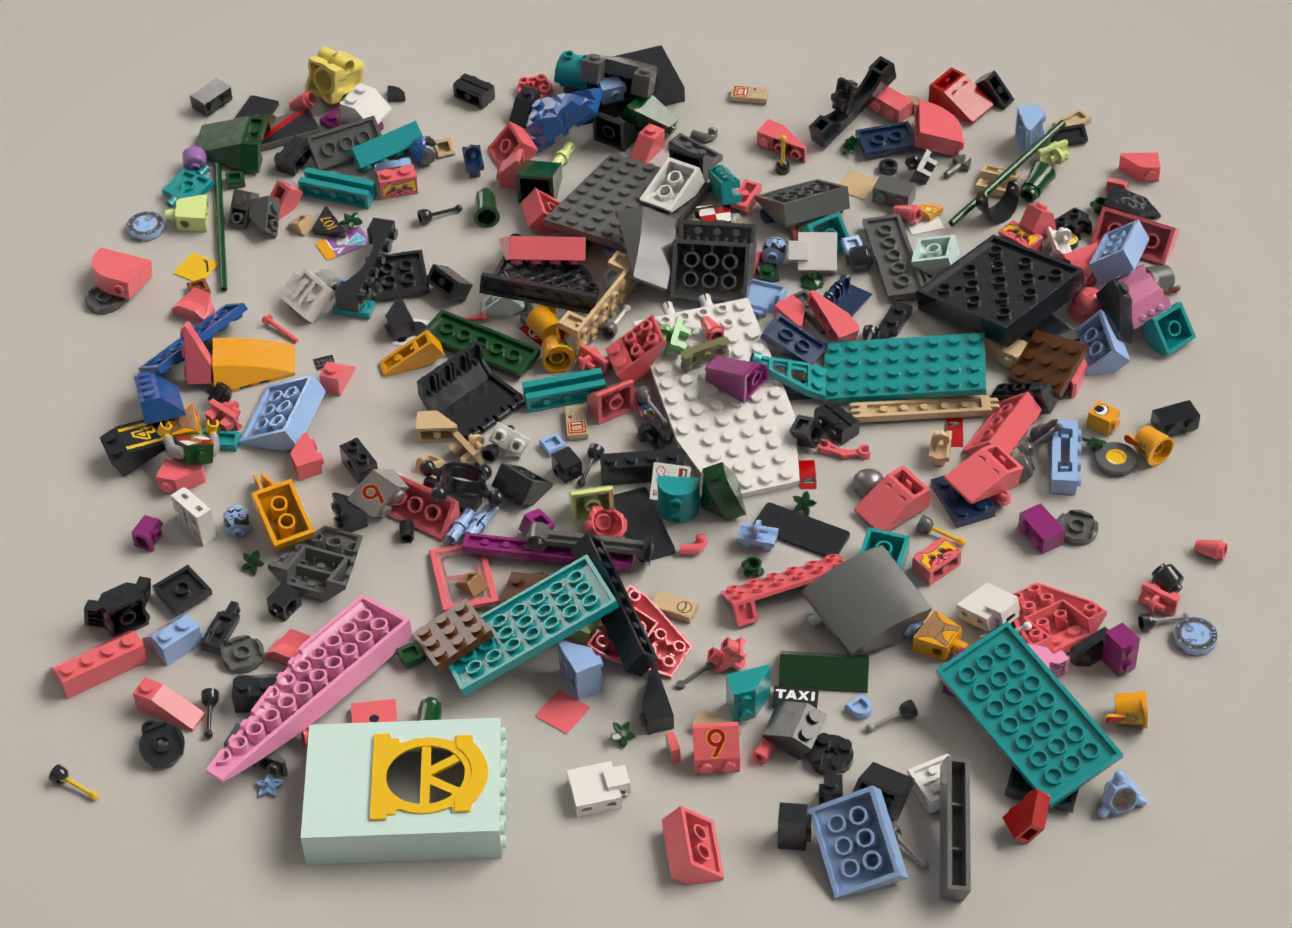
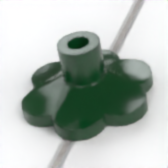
[800,272,824,291]

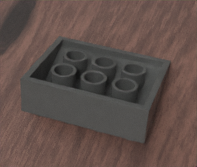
[754,179,850,228]

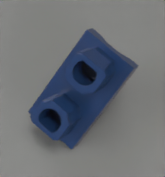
[462,144,484,178]

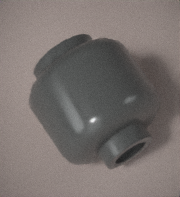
[1012,453,1035,482]

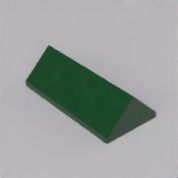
[779,651,869,693]

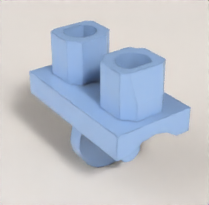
[737,520,778,552]

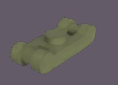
[681,337,730,372]

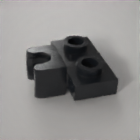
[1055,207,1092,240]

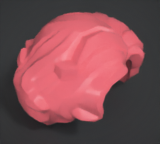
[584,506,627,538]

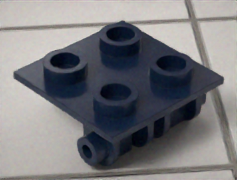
[823,274,872,317]

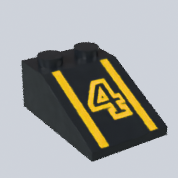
[99,419,171,477]

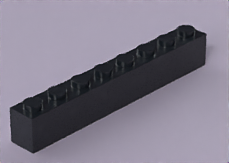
[571,532,658,677]

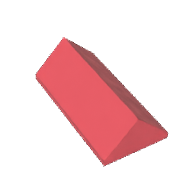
[388,473,460,540]

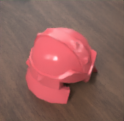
[1068,287,1103,324]

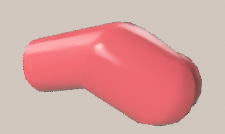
[679,534,708,555]

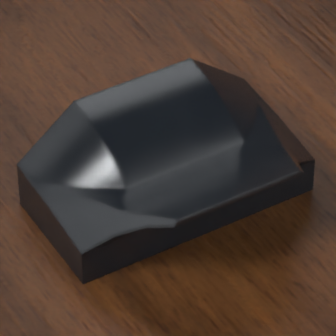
[1070,627,1109,667]

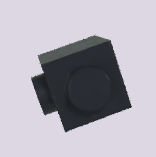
[551,446,583,483]

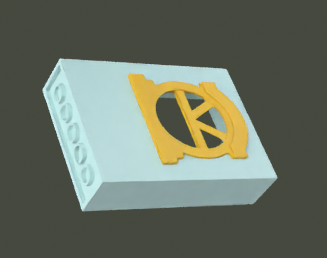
[301,718,508,865]

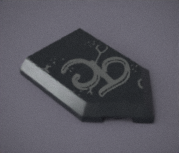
[1103,184,1161,219]

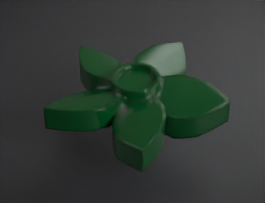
[842,135,862,155]
[339,212,362,229]
[1082,437,1107,451]
[793,491,817,516]
[241,550,264,576]
[610,722,636,748]

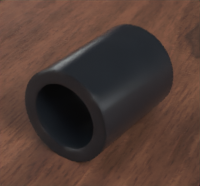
[399,519,414,543]

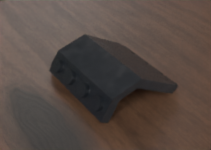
[417,340,525,441]

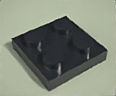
[152,565,213,616]

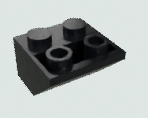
[852,762,916,822]

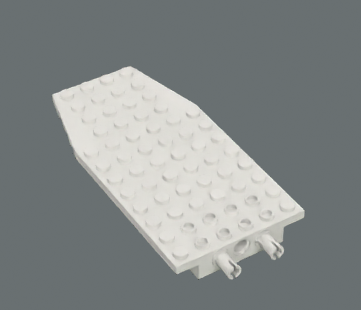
[634,294,800,498]

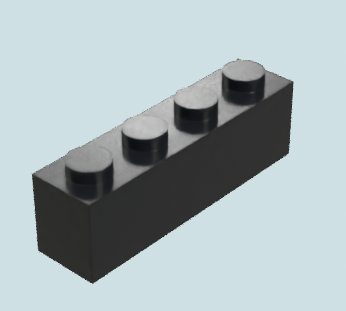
[600,448,684,486]

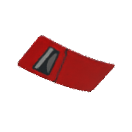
[947,419,963,447]
[798,460,817,489]

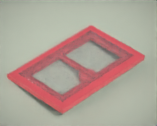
[429,544,499,613]

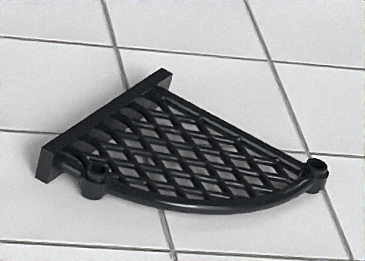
[479,233,600,314]

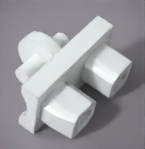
[1044,226,1072,258]
[488,422,531,458]

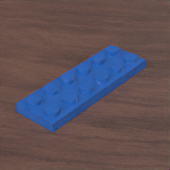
[138,303,248,375]

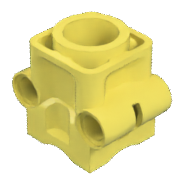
[305,46,364,106]

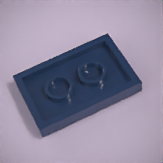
[855,121,919,159]
[760,313,828,366]
[930,475,996,528]

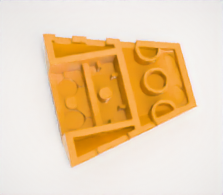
[212,338,295,392]

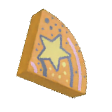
[918,203,943,221]

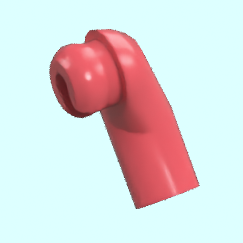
[988,491,1011,506]

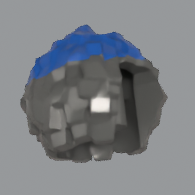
[409,136,438,165]

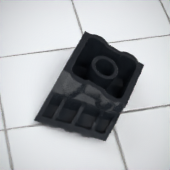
[84,576,151,638]

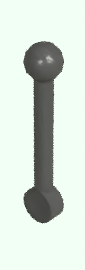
[676,661,714,690]

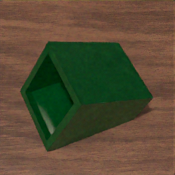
[516,160,563,203]

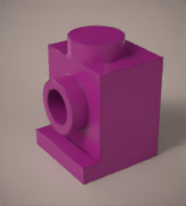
[518,508,555,534]
[131,515,163,552]

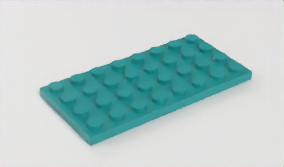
[823,332,987,404]
[448,554,620,696]
[936,621,1123,808]

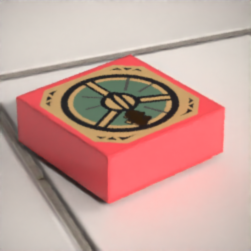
[665,732,681,765]

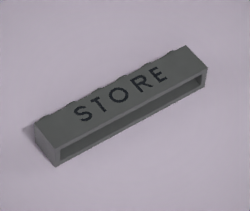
[940,756,971,901]

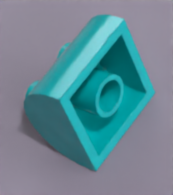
[554,50,592,90]
[1144,302,1196,355]
[657,475,700,524]

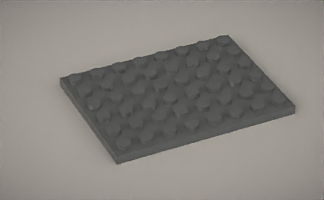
[543,153,710,252]

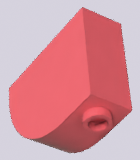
[914,100,965,156]
[92,248,153,299]

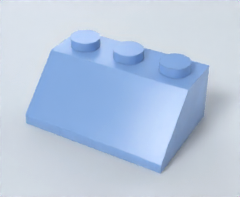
[1074,309,1130,376]

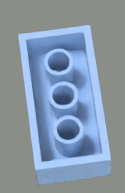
[1089,219,1149,284]

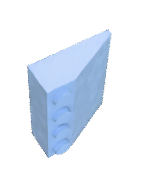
[238,374,326,451]
[808,785,909,899]

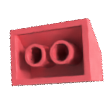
[661,806,724,885]

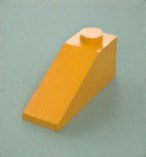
[379,330,445,377]

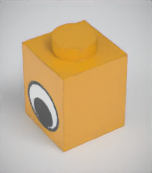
[1086,400,1121,436]

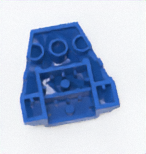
[526,88,603,152]

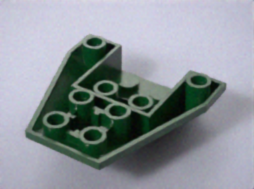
[195,114,276,173]

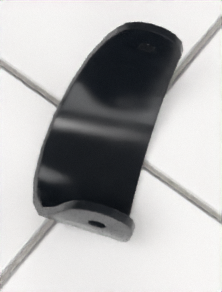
[976,180,1019,223]

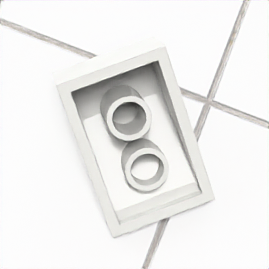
[639,157,705,213]

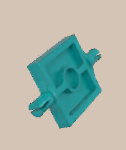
[162,165,215,208]

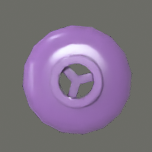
[182,146,206,171]

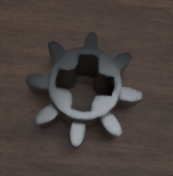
[207,381,232,404]

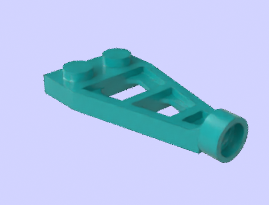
[749,351,827,401]

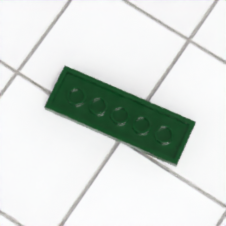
[420,309,541,379]

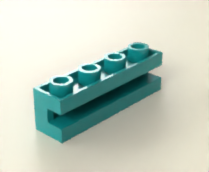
[347,120,423,172]
[708,165,742,205]
[298,167,377,209]
[522,368,606,413]

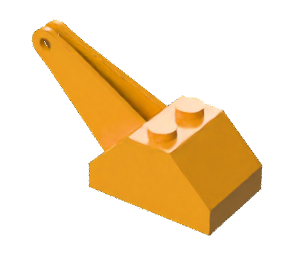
[251,472,315,551]

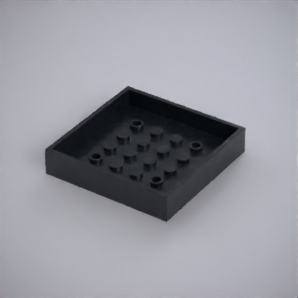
[916,234,1085,347]

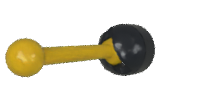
[775,135,790,175]
[49,764,99,800]

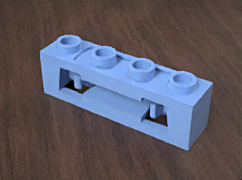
[1050,419,1081,495]

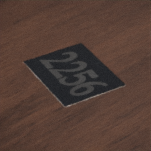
[313,355,335,370]

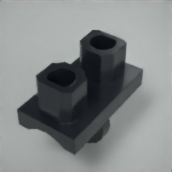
[830,77,858,115]
[905,149,938,184]
[637,414,673,450]

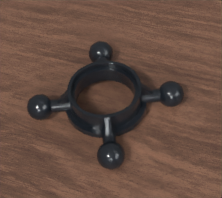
[419,460,505,507]

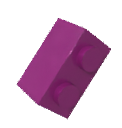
[1018,503,1065,554]
[1101,622,1140,677]

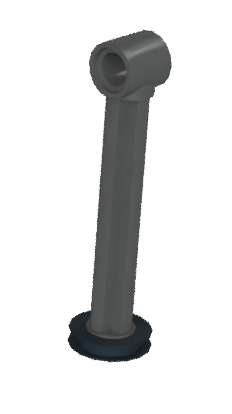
[526,522,654,565]

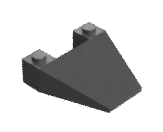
[580,54,658,98]

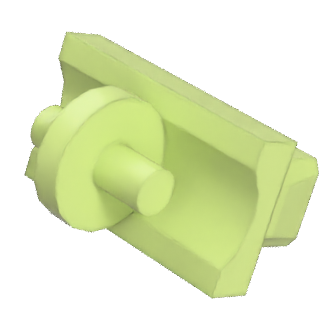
[1035,139,1070,166]

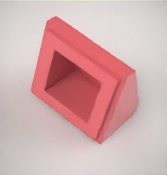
[1106,178,1129,192]

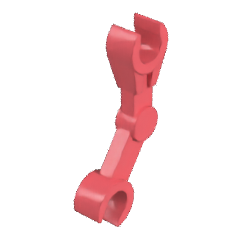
[817,439,871,460]

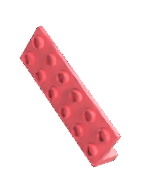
[720,554,846,627]

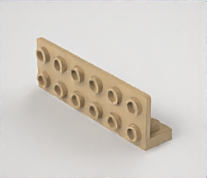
[558,250,637,358]

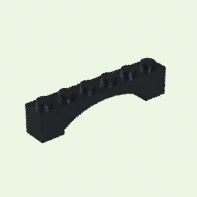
[809,56,897,148]
[334,217,398,312]

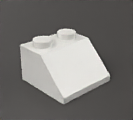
[340,83,392,125]

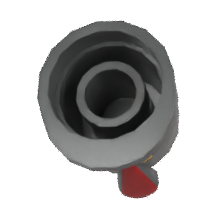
[1145,265,1181,292]

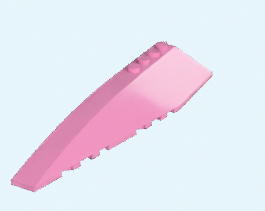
[205,594,413,782]

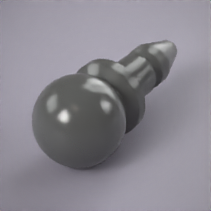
[1030,419,1058,441]

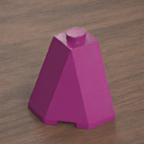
[705,355,769,404]

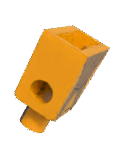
[164,403,202,436]
[912,610,969,661]

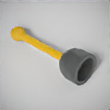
[916,515,966,546]

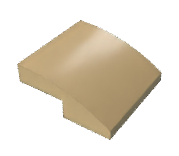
[975,164,1021,197]

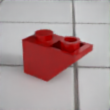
[1002,789,1051,844]

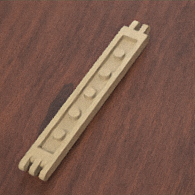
[848,395,1000,423]

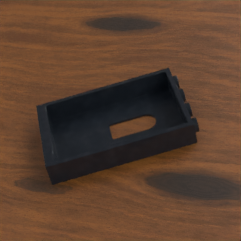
[559,45,685,126]

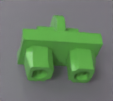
[659,317,691,357]

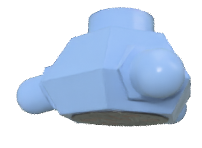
[1098,770,1147,818]

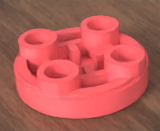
[517,74,553,99]

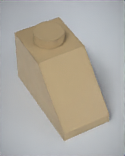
[416,411,458,443]

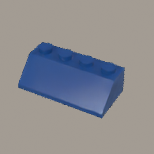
[134,372,186,425]

